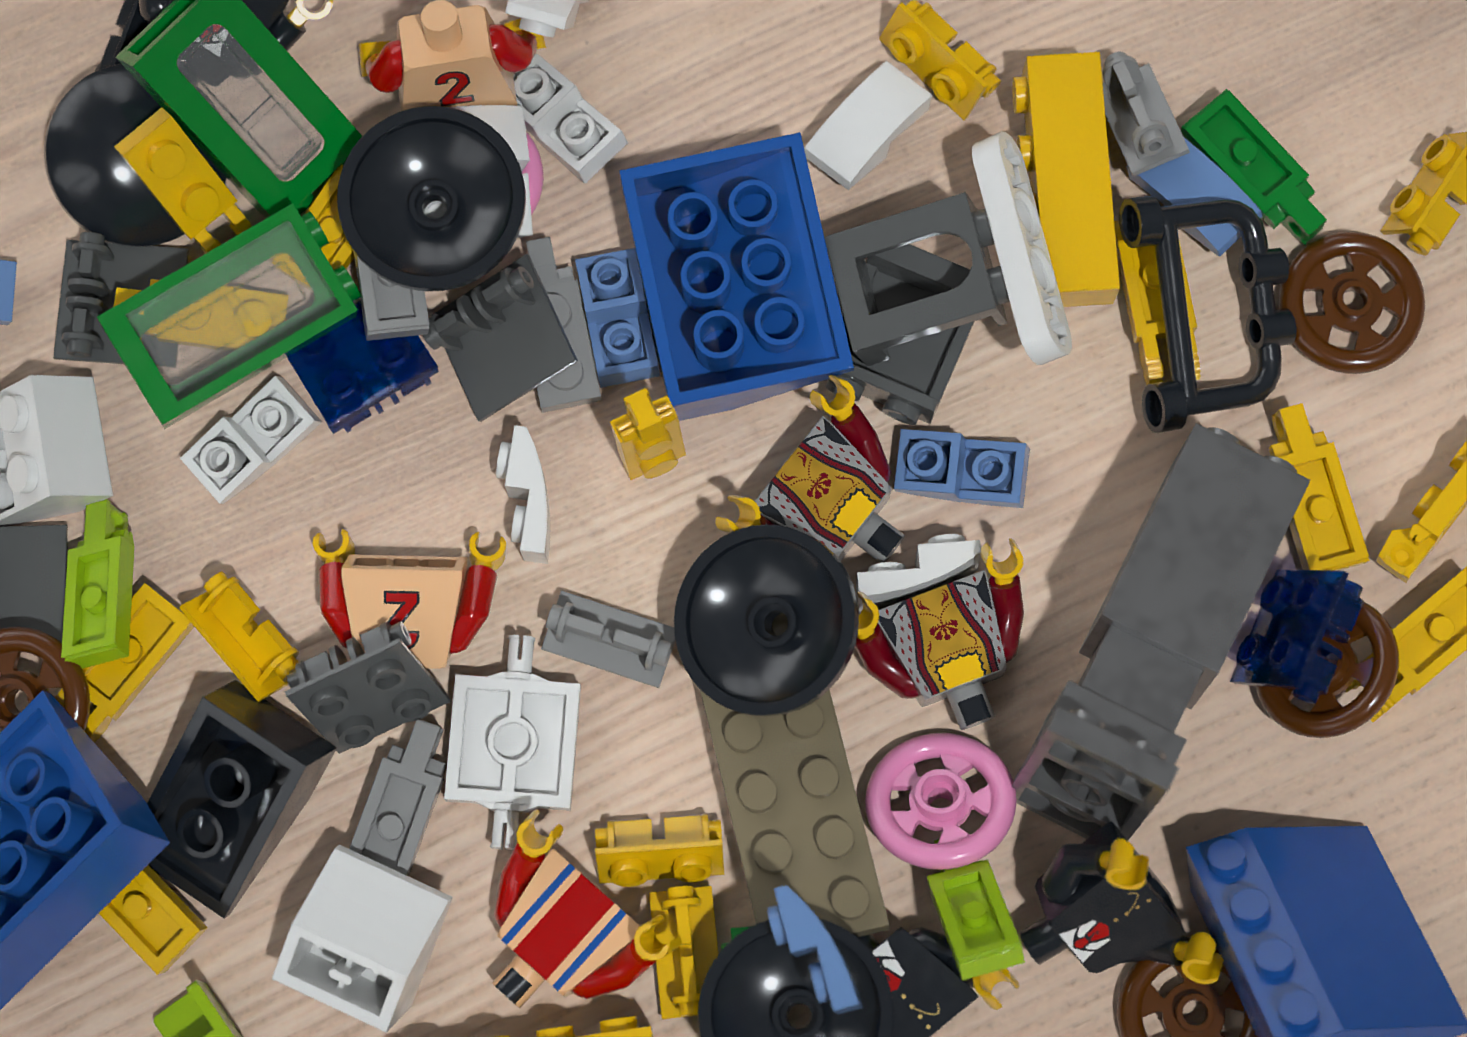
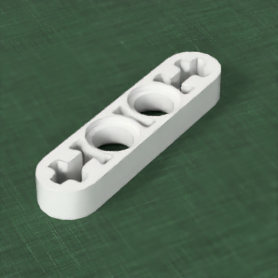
[972,131,1072,365]

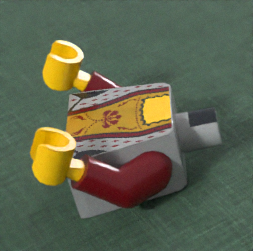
[715,375,905,563]
[855,538,1024,730]

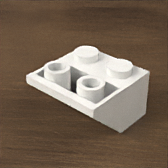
[0,375,113,527]
[272,845,453,1033]

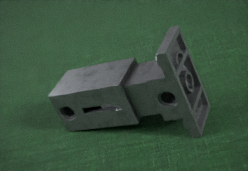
[1012,423,1311,840]

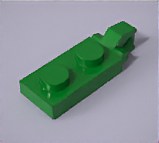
[1180,89,1327,245]

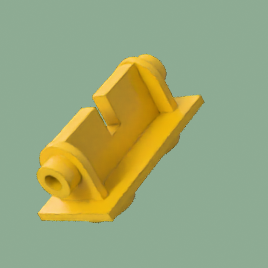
[879,0,1001,121]
[1380,132,1467,256]
[179,571,299,702]
[595,814,725,887]
[649,886,719,1019]

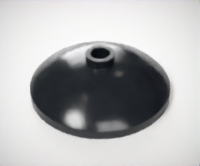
[44,64,227,247]
[337,106,526,292]
[674,525,859,716]
[698,918,894,1037]

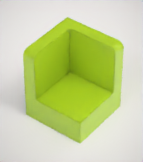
[154,980,243,1037]

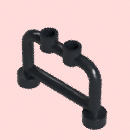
[1119,196,1297,433]

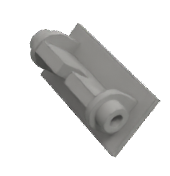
[1102,52,1190,177]
[541,591,675,688]

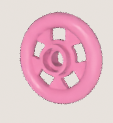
[865,733,1017,870]

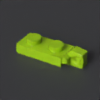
[61,499,135,669]
[927,839,1025,980]

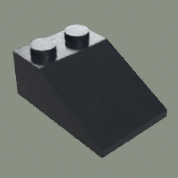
[147,680,337,919]

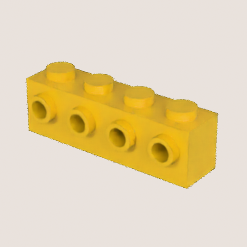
[1012,52,1120,307]

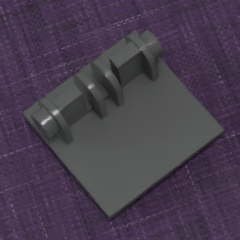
[53,232,189,368]
[423,254,578,422]
[0,525,68,642]
[285,621,451,754]

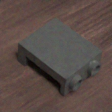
[825,244,975,425]

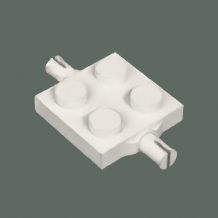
[444,635,581,850]

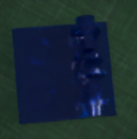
[287,300,439,434]
[1230,569,1364,704]

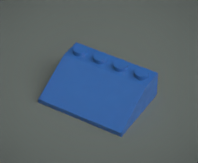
[619,132,854,421]
[0,690,170,1010]
[1186,826,1467,1037]

